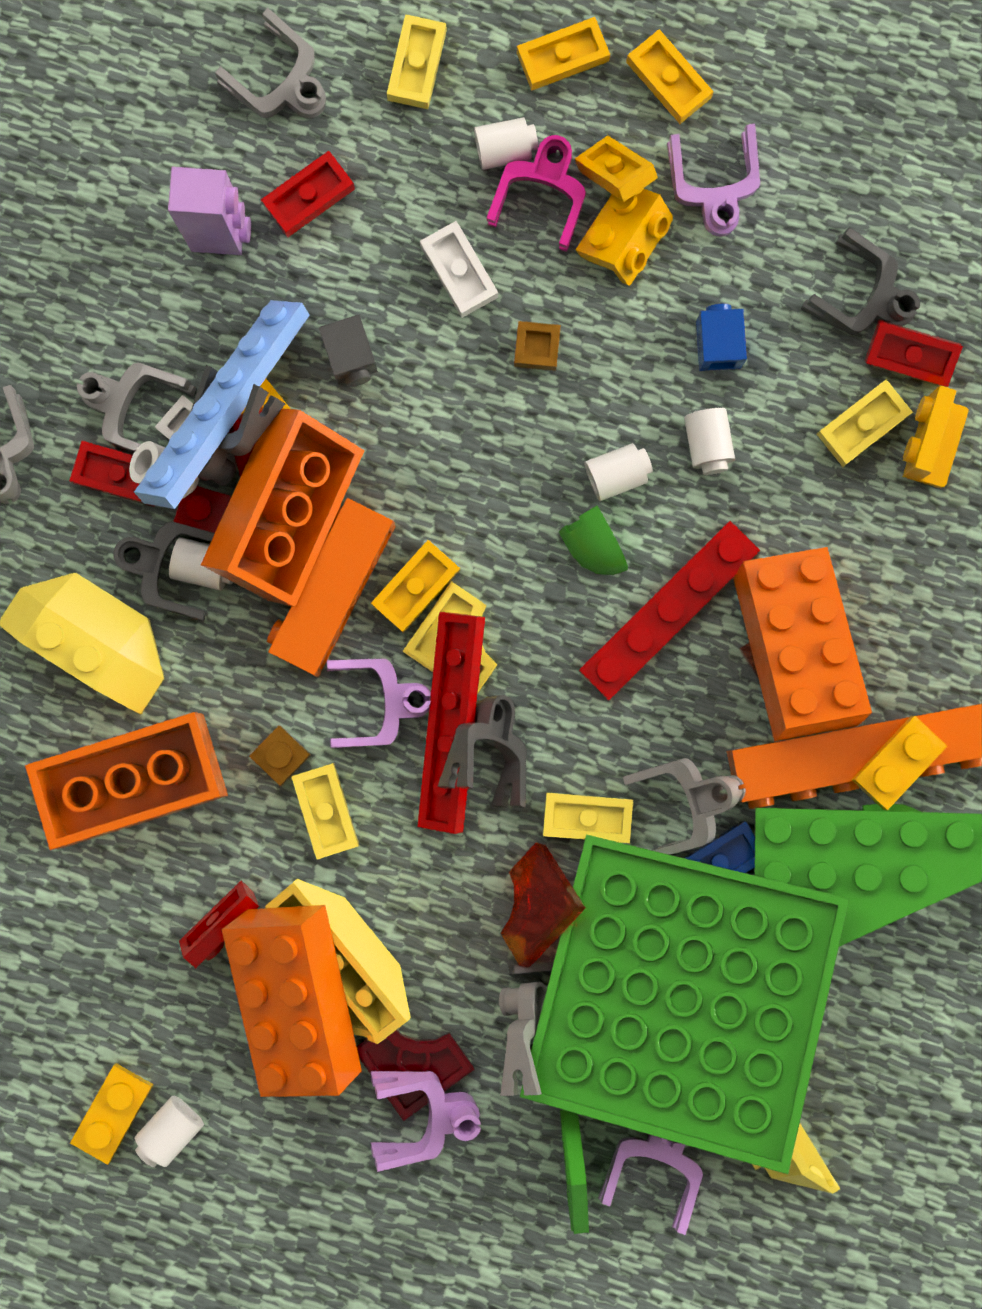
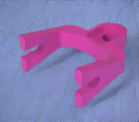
[486,135,586,252]

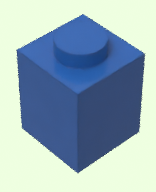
[696,304,747,371]

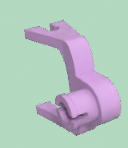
[667,124,760,237]
[327,659,431,748]
[371,1071,481,1172]
[598,1134,703,1235]

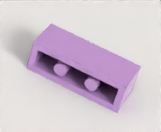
[168,167,251,255]

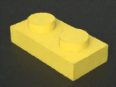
[387,14,447,109]
[817,379,913,467]
[291,763,359,859]
[543,793,633,843]

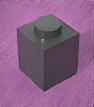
[319,314,378,387]

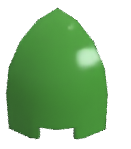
[559,505,628,575]

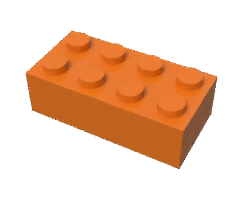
[201,408,365,607]
[733,547,872,742]
[25,712,228,850]
[222,905,362,1097]

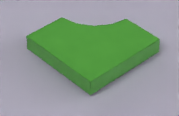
[560,1109,589,1234]

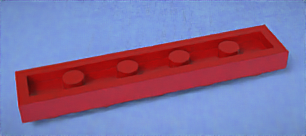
[578,521,760,701]
[417,612,485,834]

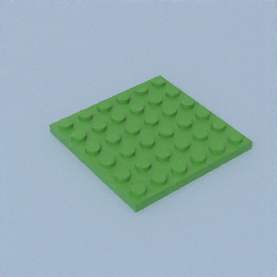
[520,834,849,1174]

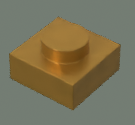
[514,321,561,371]
[249,725,311,786]

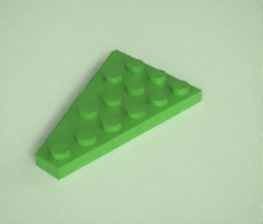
[755,808,982,947]

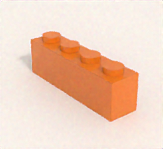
[267,498,396,678]

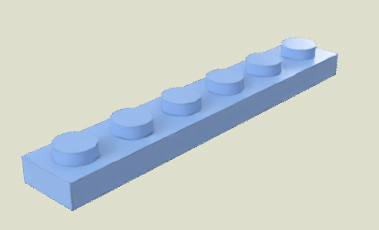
[134,300,309,509]

